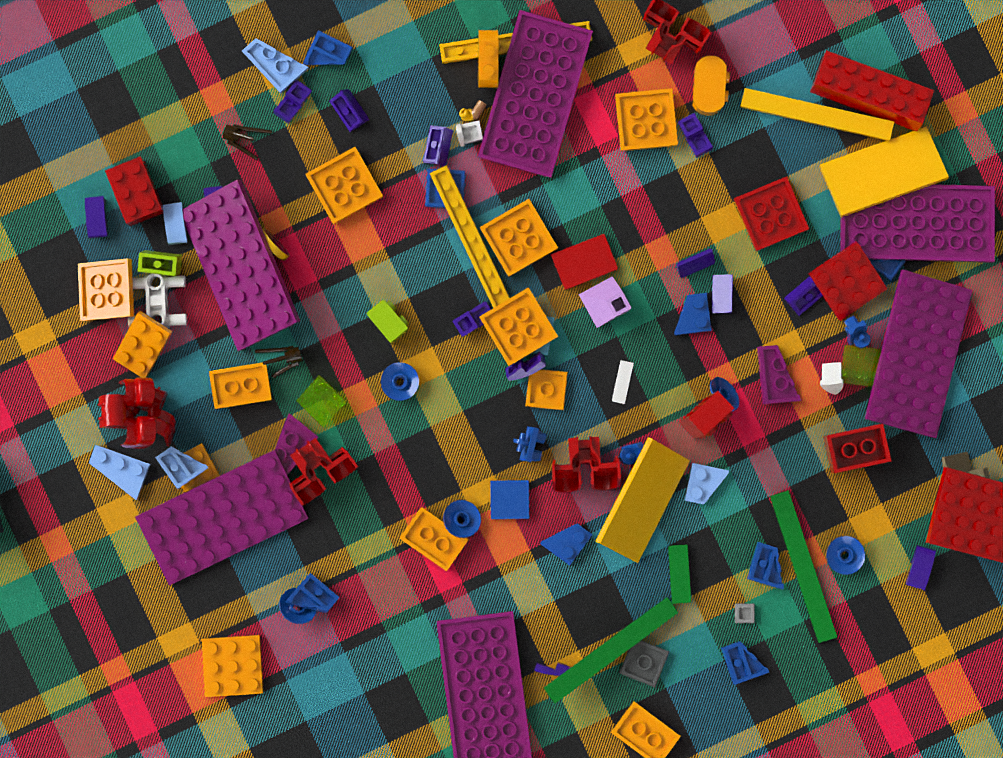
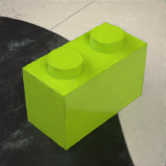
[138,250,182,276]
[366,299,409,344]

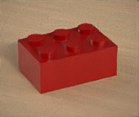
[105,156,164,226]
[823,424,891,474]

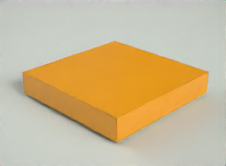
[525,369,568,410]

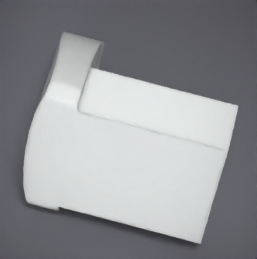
[456,121,483,147]
[820,362,843,395]

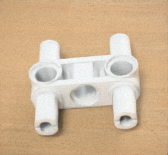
[128,273,187,328]

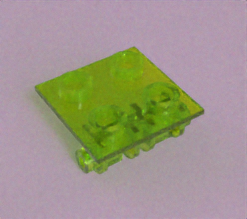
[842,345,882,387]
[296,375,347,427]

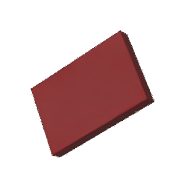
[551,234,618,290]

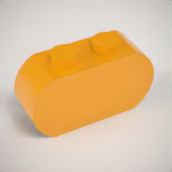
[478,30,499,88]
[692,56,730,116]

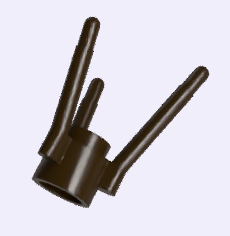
[223,124,272,160]
[255,345,302,378]

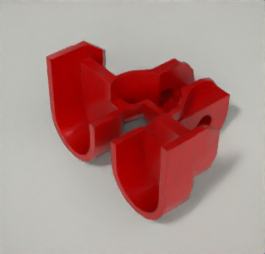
[643,0,712,64]
[98,378,156,449]
[127,387,176,447]
[552,436,621,493]
[289,438,358,506]

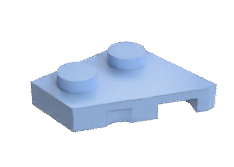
[155,446,208,490]
[684,463,729,505]

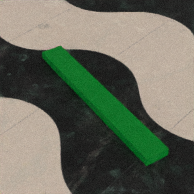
[770,490,837,643]
[543,597,678,704]

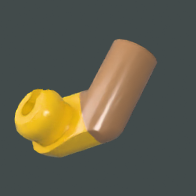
[459,100,486,121]

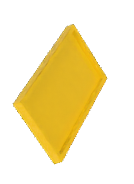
[819,126,949,217]
[596,437,690,563]

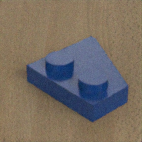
[303,30,353,65]
[674,293,711,336]
[540,523,592,566]
[747,542,784,590]
[286,573,340,613]
[721,641,769,685]

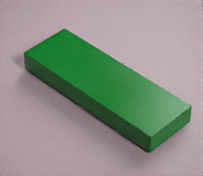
[668,545,691,604]

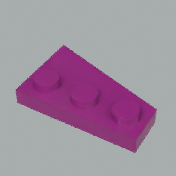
[757,345,802,404]
[275,413,318,475]

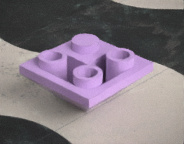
[579,277,632,328]

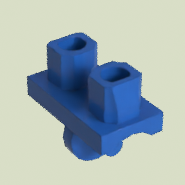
[844,315,870,348]
[513,426,546,462]
[619,442,645,465]

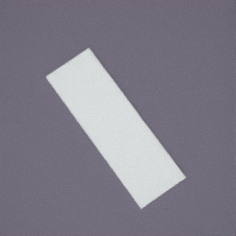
[612,360,634,404]

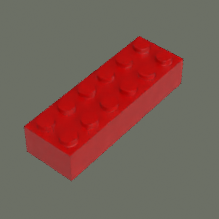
[810,50,934,131]
[679,391,734,439]

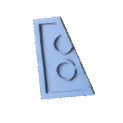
[242,38,309,94]
[89,445,151,500]

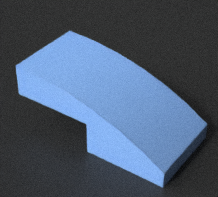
[163,202,187,245]

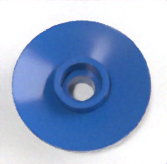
[381,362,419,401]
[710,377,739,412]
[443,500,481,538]
[826,536,865,575]
[279,588,317,624]

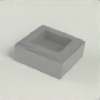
[735,603,755,623]

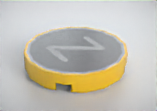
[262,228,290,261]

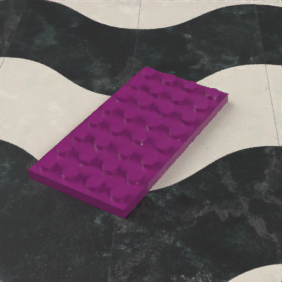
[478,10,593,178]
[182,179,300,351]
[840,184,995,263]
[865,270,972,438]
[135,449,309,585]
[436,611,532,758]

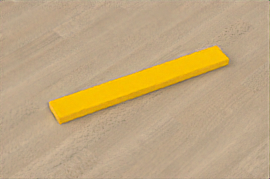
[439,21,592,64]
[740,88,894,141]
[430,165,510,308]

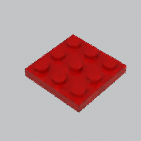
[733,176,809,251]
[808,241,887,321]

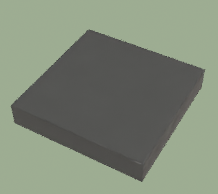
[619,640,669,688]

